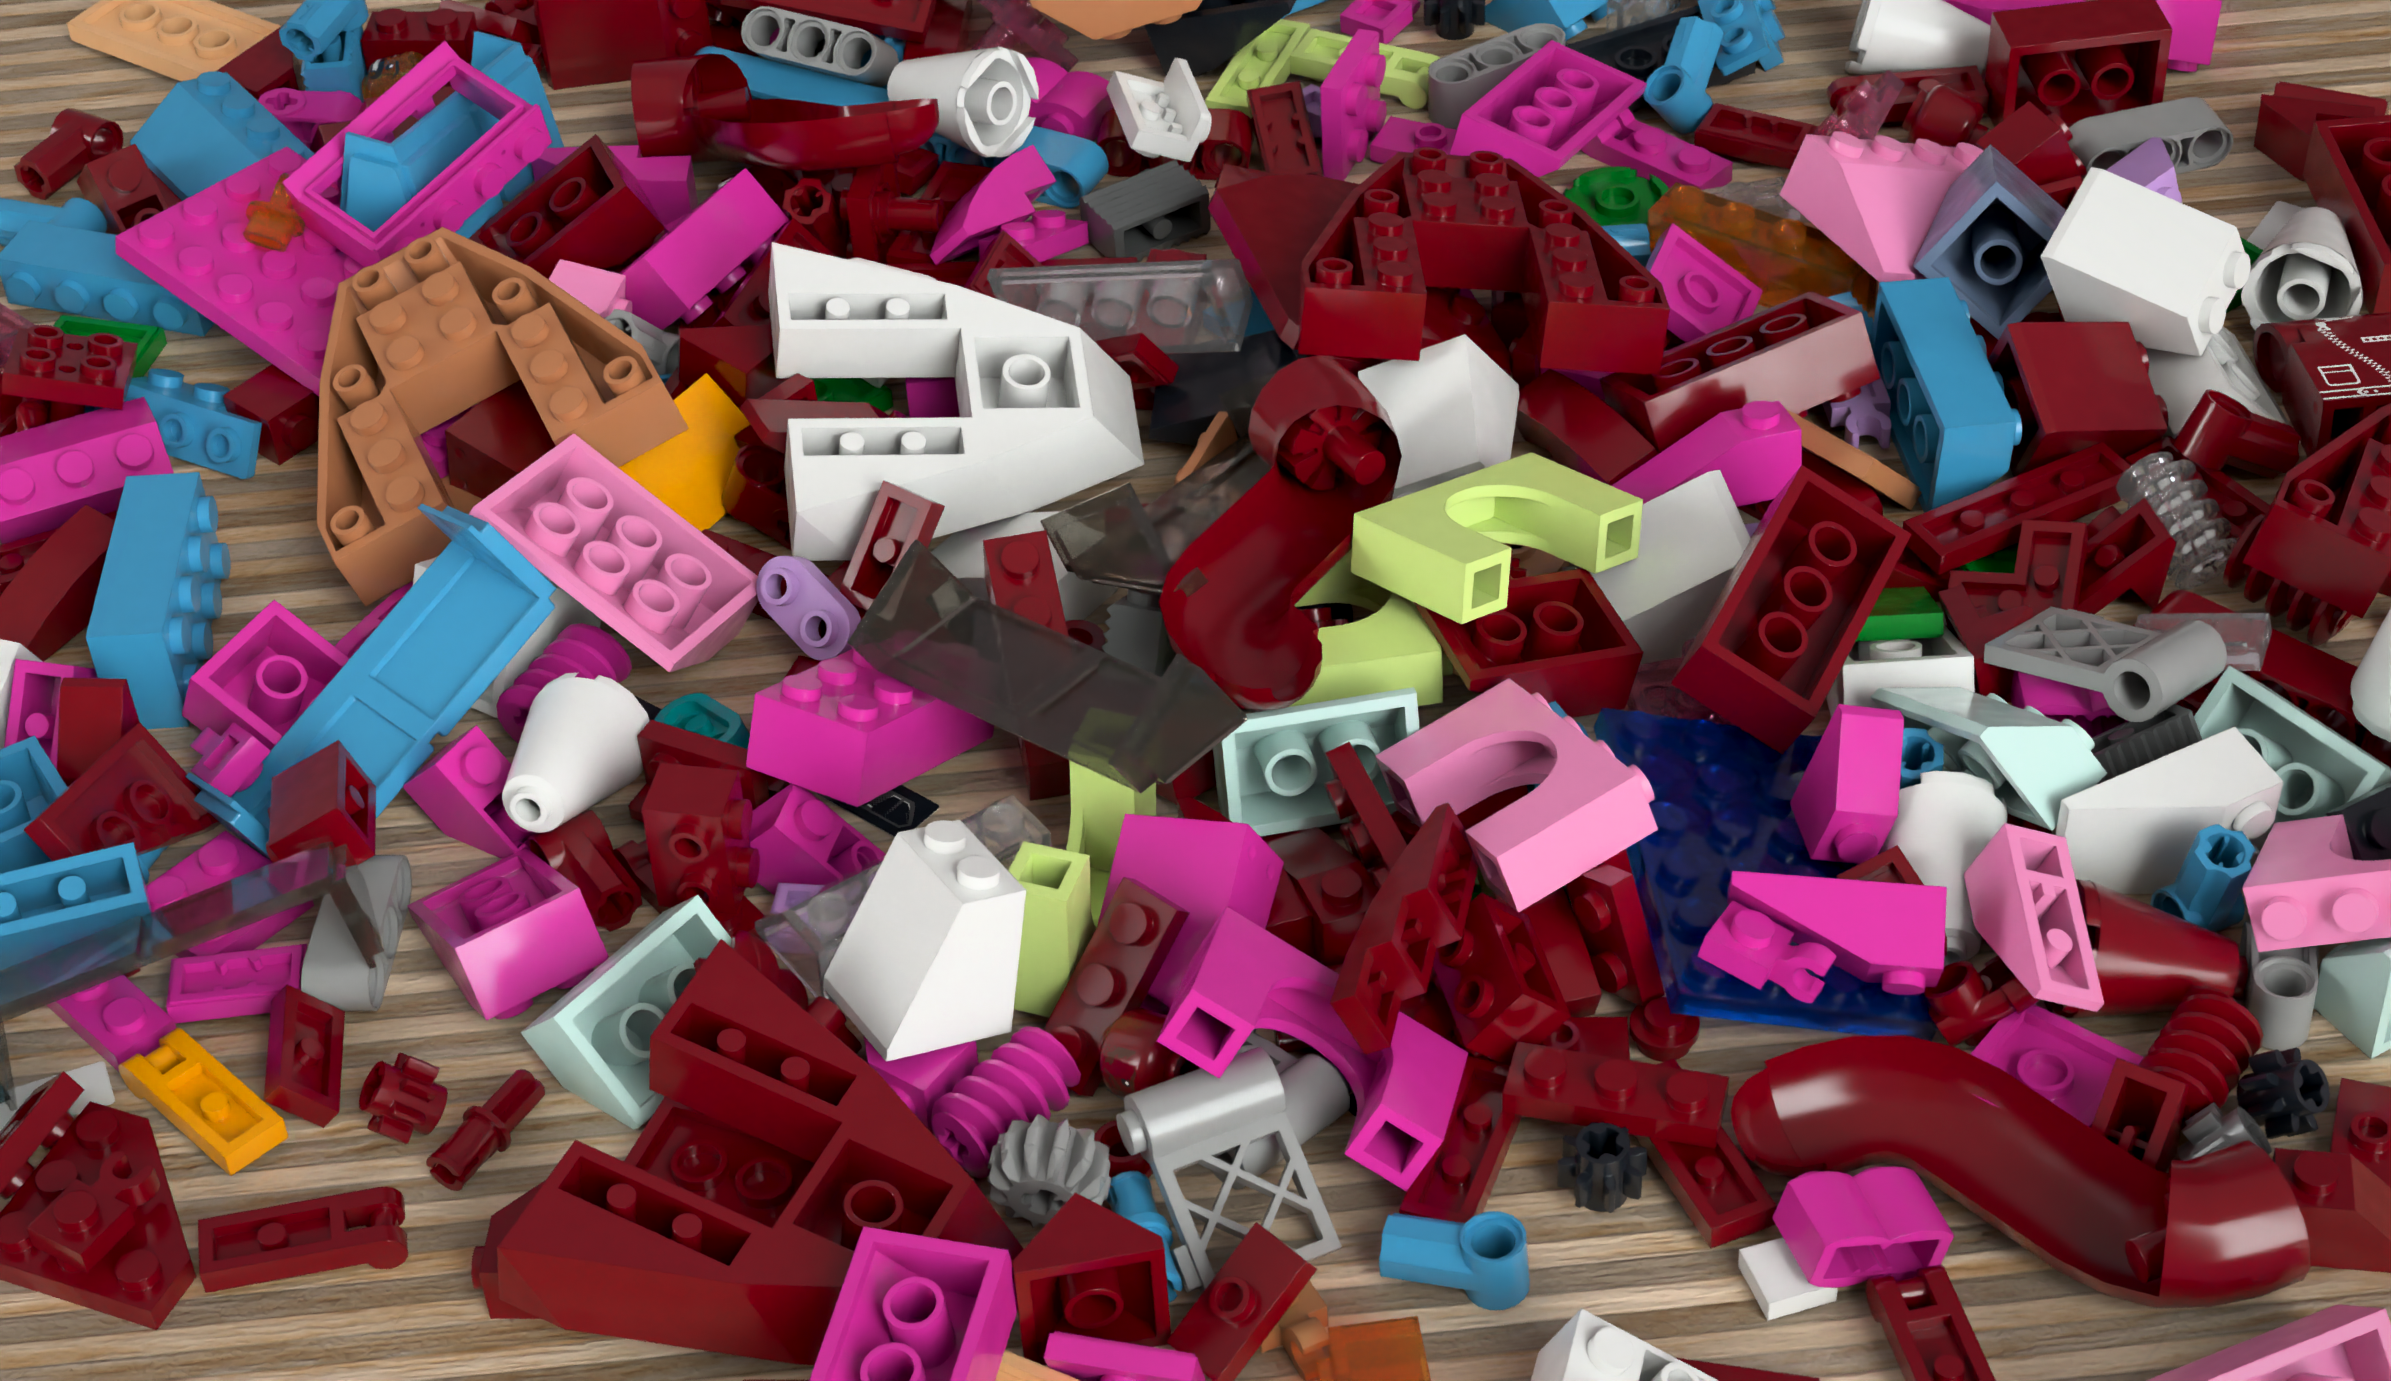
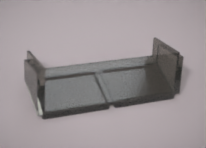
[1040,357,1306,597]
[847,540,1247,793]
[0,841,384,1111]

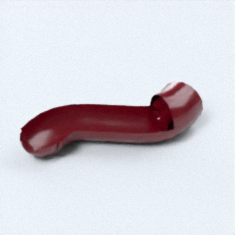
[631,54,939,171]
[1159,355,1402,711]
[1731,1035,2310,1308]

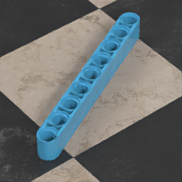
[693,46,1109,209]

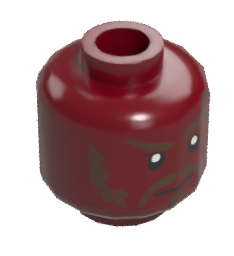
[1097,1008,1200,1098]

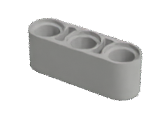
[741,6,899,88]
[1428,23,1565,128]
[2068,97,2234,179]
[301,855,412,1012]

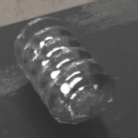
[2116,451,2238,589]

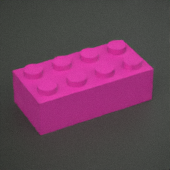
[746,628,1003,807]

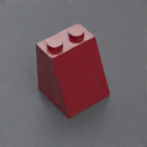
[1988,322,2169,477]

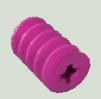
[496,623,632,744]
[930,1026,1081,1179]

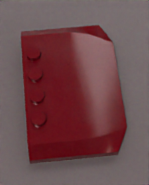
[1208,164,1510,378]

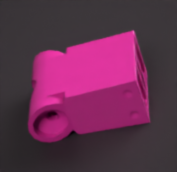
[1097,814,1284,1015]

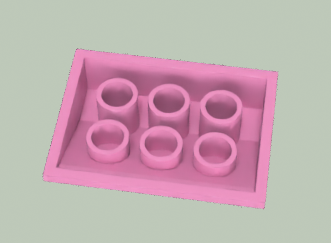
[1780,131,1983,282]
[469,433,759,673]

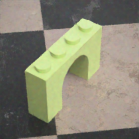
[1351,452,1643,625]
[1285,549,1453,708]
[1008,711,1156,1018]

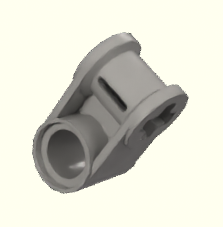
[2239,921,2319,1051]

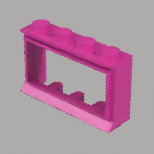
[282,40,552,267]

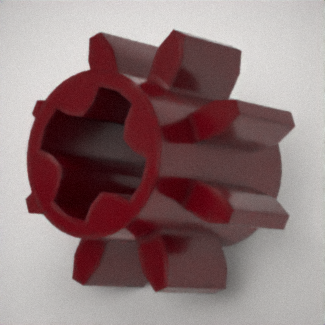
[359,1052,448,1144]

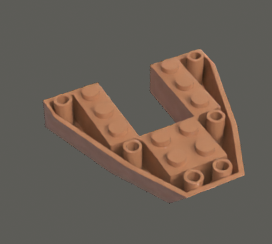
[317,227,689,607]

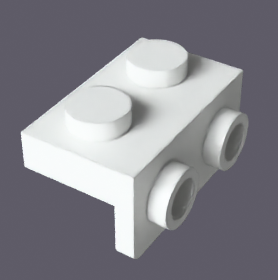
[1106,58,1212,162]

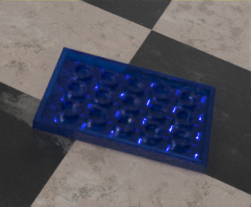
[1593,708,1938,1041]

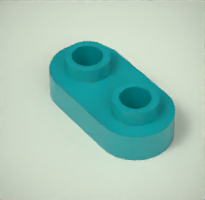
[654,693,750,749]

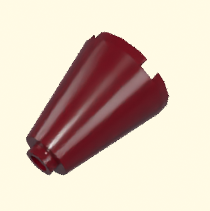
[2044,879,2248,1019]

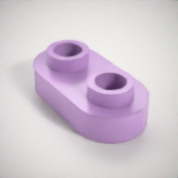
[756,556,863,660]

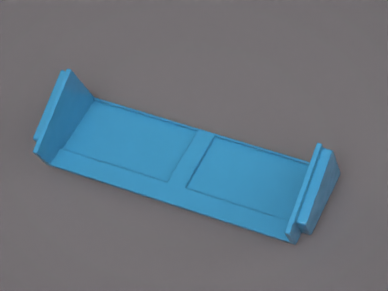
[340,31,564,238]
[185,504,557,875]

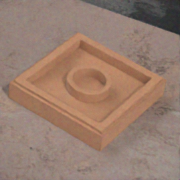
[1785,408,1922,510]

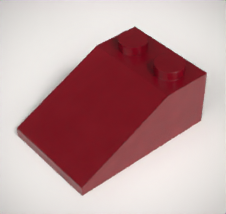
[533,0,713,90]
[468,134,666,279]
[1414,568,1644,718]

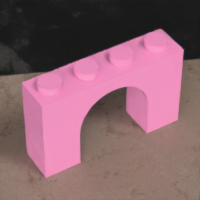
[1375,678,1658,913]
[2242,814,2391,952]

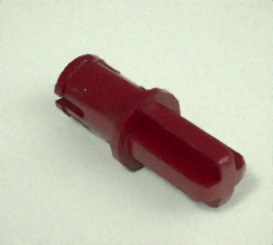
[426,1069,545,1191]

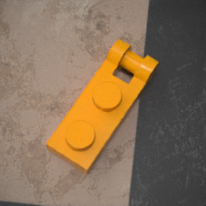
[118,1027,289,1176]

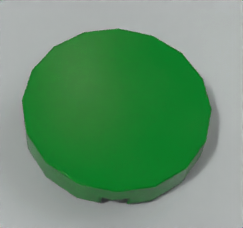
[1563,166,1673,241]

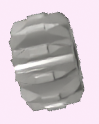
[988,1114,1111,1228]

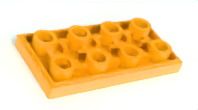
[618,373,750,532]

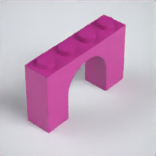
[1157,906,1468,1191]

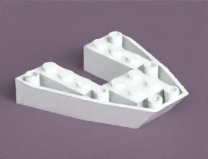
[768,242,1145,561]

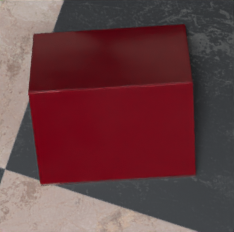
[1012,1192,1171,1366]

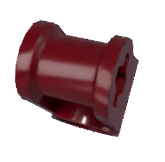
[722,443,791,550]

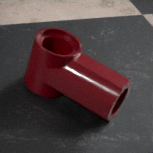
[14,108,124,200]
[782,178,850,259]
[2173,389,2301,479]
[528,810,643,932]

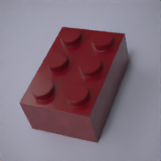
[1985,0,2172,128]

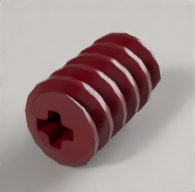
[2223,513,2355,646]
[2138,986,2263,1130]

